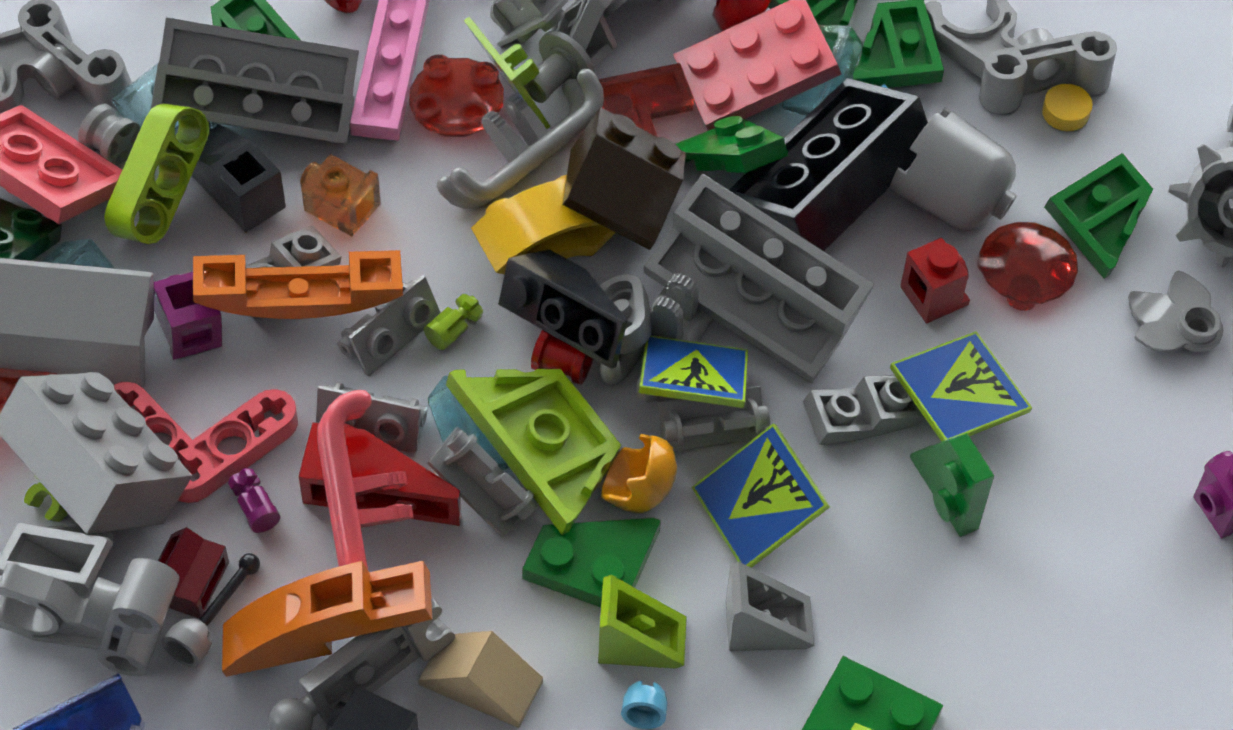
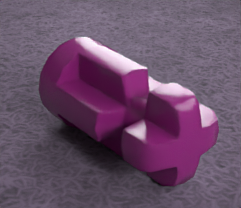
[228,468,281,533]

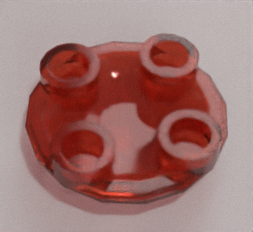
[409,54,504,137]
[977,222,1078,311]

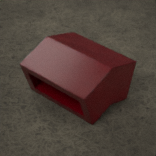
[158,527,229,619]

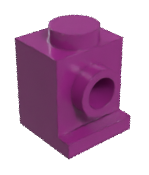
[154,272,222,360]

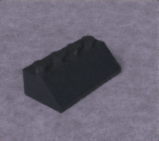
[729,78,928,251]

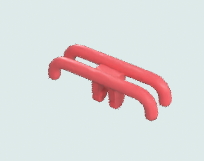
[317,390,414,569]

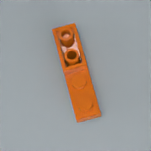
[222,561,433,677]

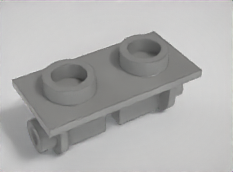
[490,0,569,47]
[337,275,441,376]
[316,382,428,453]
[657,386,770,452]
[427,426,537,538]

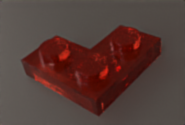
[599,63,694,138]

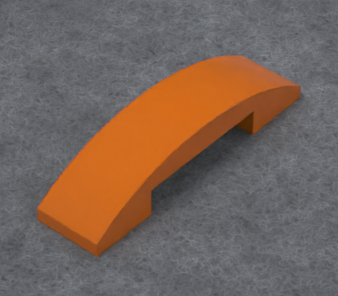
[193,250,403,319]

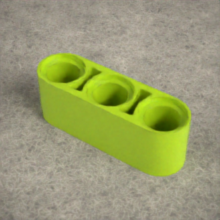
[104,104,209,244]

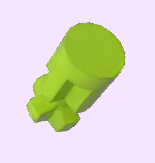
[423,294,484,350]

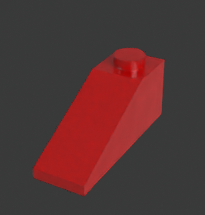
[298,422,462,526]

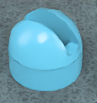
[621,681,668,729]

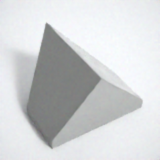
[0,522,114,597]

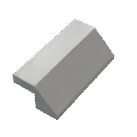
[151,17,359,144]
[643,173,874,384]
[0,258,154,388]

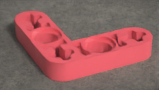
[114,382,298,503]

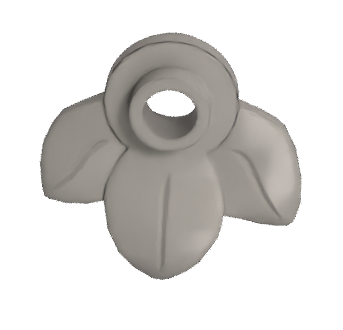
[1128,270,1223,352]

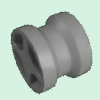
[78,104,141,165]

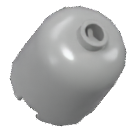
[890,107,1017,230]

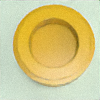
[1042,84,1093,131]

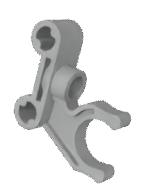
[0,0,135,114]
[925,0,1117,114]
[0,558,179,676]

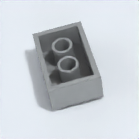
[0,372,193,534]

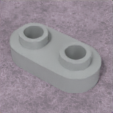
[600,274,652,355]

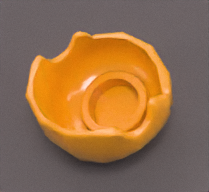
[601,434,677,514]

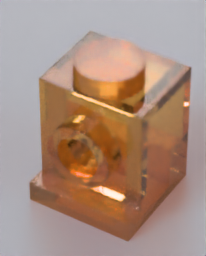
[300,154,381,237]

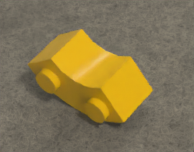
[471,175,616,275]

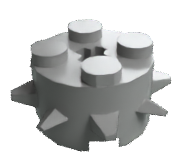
[1168,144,1233,267]

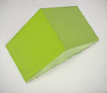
[598,575,687,669]

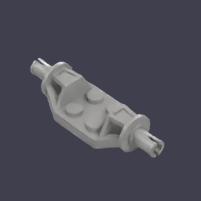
[524,0,661,103]

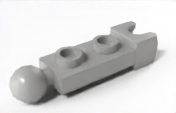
[268,596,455,730]

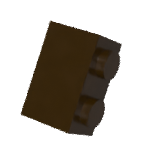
[562,107,685,250]

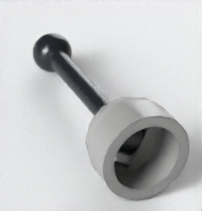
[162,553,260,667]

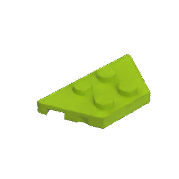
[445,369,621,535]

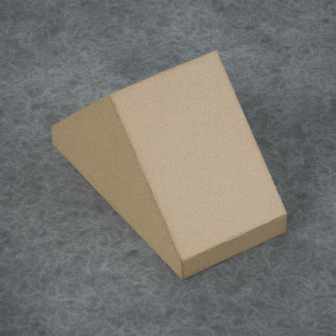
[418,631,543,728]

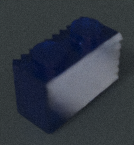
[12,673,145,730]

